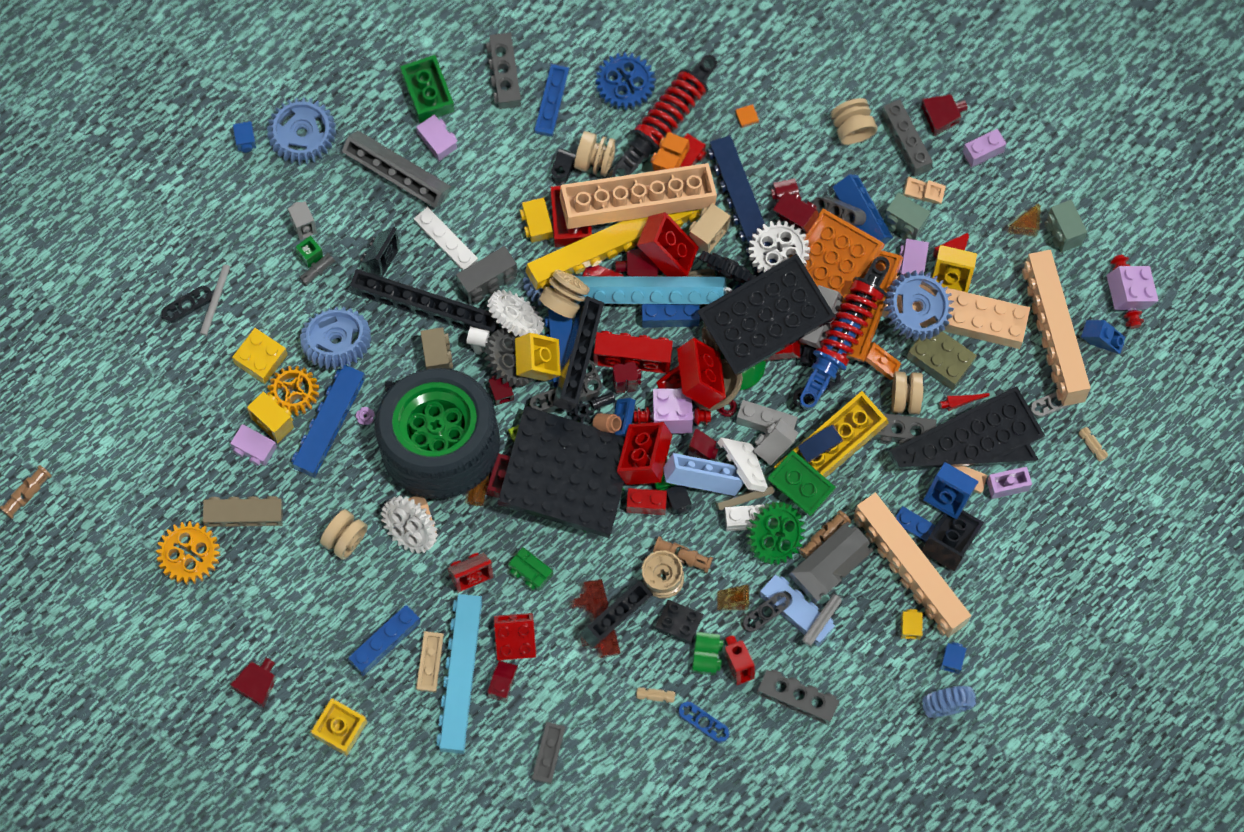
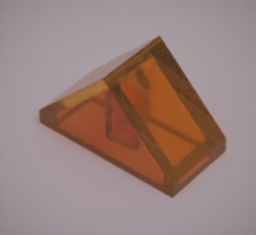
[1008,203,1041,236]
[717,584,749,611]

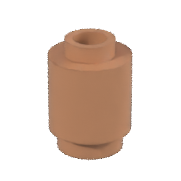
[593,413,622,433]

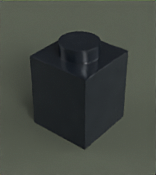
[666,485,692,516]

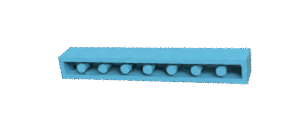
[575,276,726,304]
[437,594,482,754]

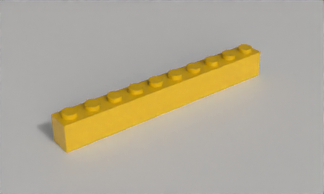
[525,209,703,290]

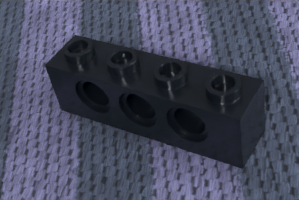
[580,580,653,648]

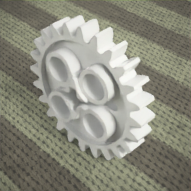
[748,220,810,273]
[487,290,544,336]
[381,495,438,554]

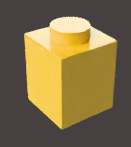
[901,609,923,640]

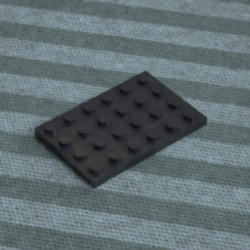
[697,254,836,376]

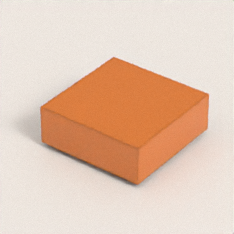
[735,104,759,128]

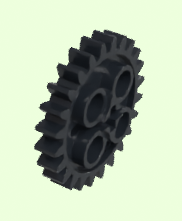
[699,251,756,284]

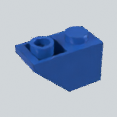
[1081,320,1126,354]

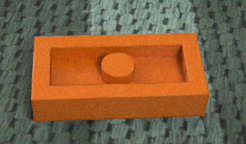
[865,342,901,380]

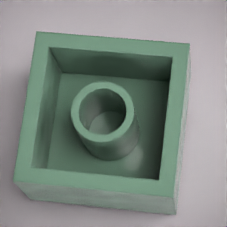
[884,192,930,240]
[1045,199,1087,253]

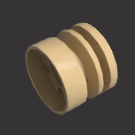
[830,98,878,145]
[574,131,616,177]
[539,270,590,319]
[642,550,684,599]

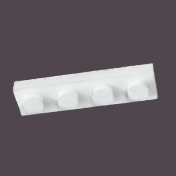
[414,207,478,271]

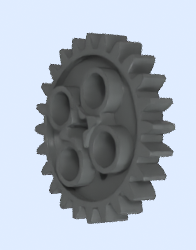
[484,328,534,388]

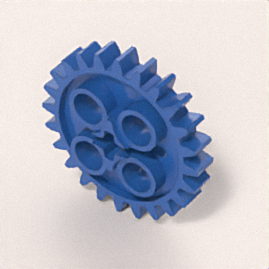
[595,52,655,111]

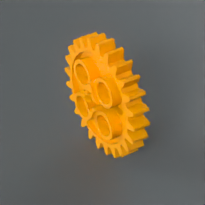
[156,521,221,585]

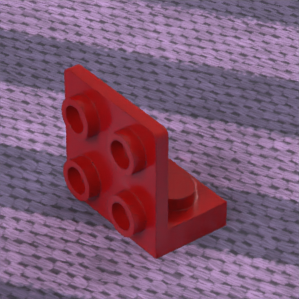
[494,613,536,660]

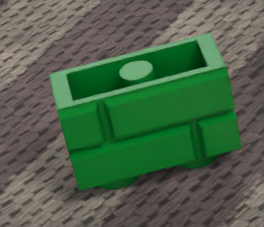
[508,547,553,592]

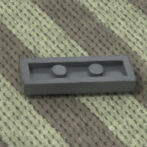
[532,722,566,785]

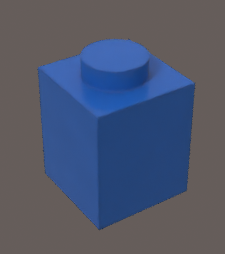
[233,121,256,153]
[940,642,967,674]

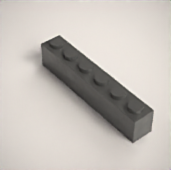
[342,130,452,208]

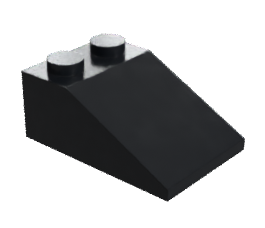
[360,227,400,277]
[921,510,984,572]

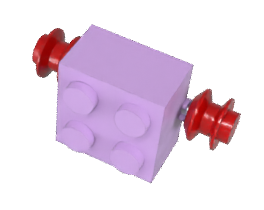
[1107,255,1158,329]
[634,389,711,433]

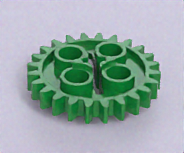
[746,501,806,565]

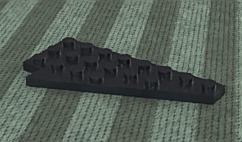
[888,386,1045,469]

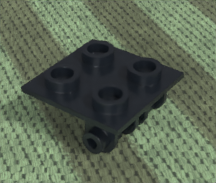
[655,599,704,645]

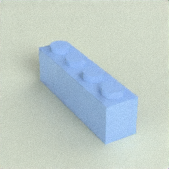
[663,453,744,496]
[759,575,835,646]

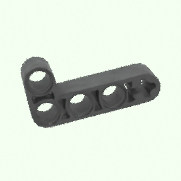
[530,360,602,413]

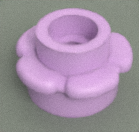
[356,407,375,425]

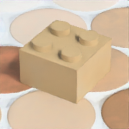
[688,203,731,253]

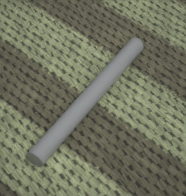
[200,264,230,336]

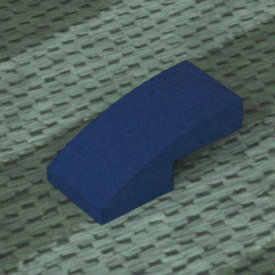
[798,425,843,463]

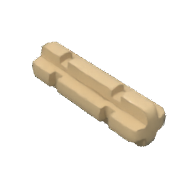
[1079,427,1108,462]
[636,687,675,703]

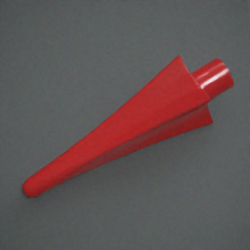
[939,393,990,411]

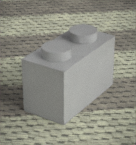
[288,201,317,240]
[753,418,798,465]

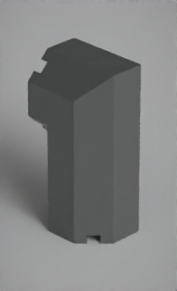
[788,522,873,604]

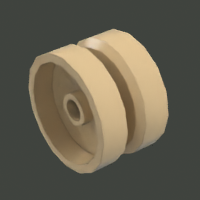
[892,371,923,414]
[320,509,368,560]

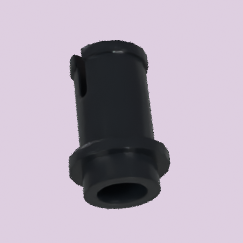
[590,391,616,411]

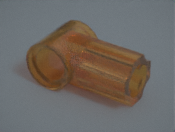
[467,472,491,506]

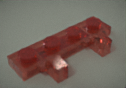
[571,579,621,658]

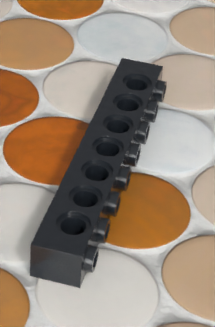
[350,269,500,337]

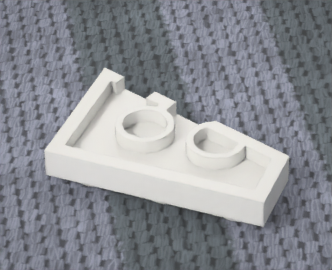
[717,438,768,492]

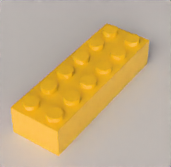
[774,391,889,478]

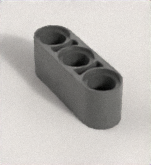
[812,197,866,226]

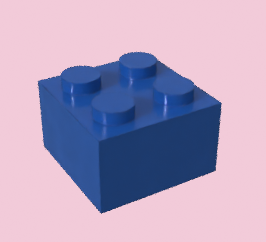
[924,462,979,519]

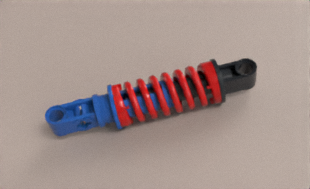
[800,256,890,410]

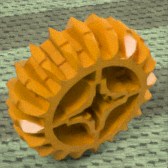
[267,365,319,417]

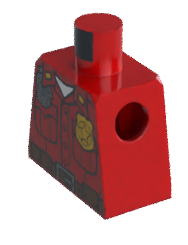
[724,635,755,685]

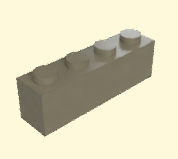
[203,496,283,527]

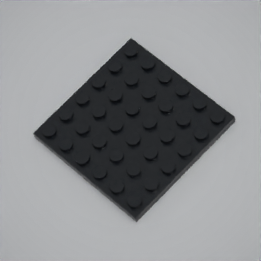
[497,406,626,538]

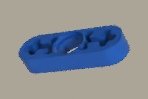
[679,702,729,743]

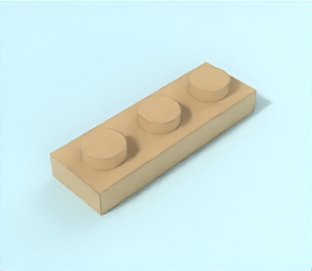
[416,631,444,693]

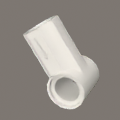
[467,327,490,355]

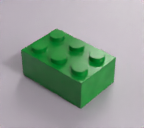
[400,55,455,123]

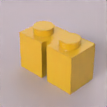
[519,198,553,243]

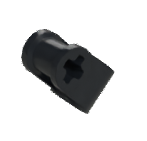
[551,148,577,186]

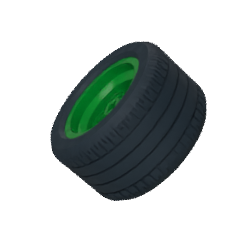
[375,368,500,499]

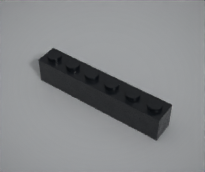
[552,296,604,411]

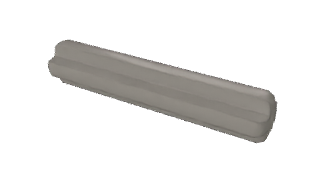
[803,594,842,646]

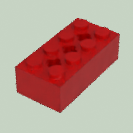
[594,331,673,374]

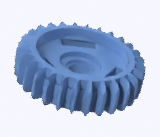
[267,97,336,165]
[883,270,954,341]
[300,306,371,370]

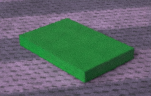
[767,450,836,517]

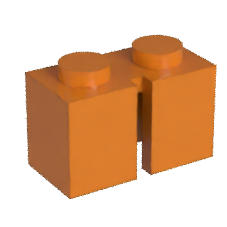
[651,132,690,171]

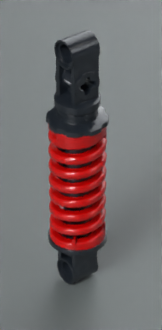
[608,55,717,178]

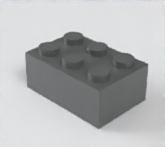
[456,246,517,305]

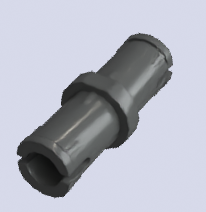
[299,252,336,286]

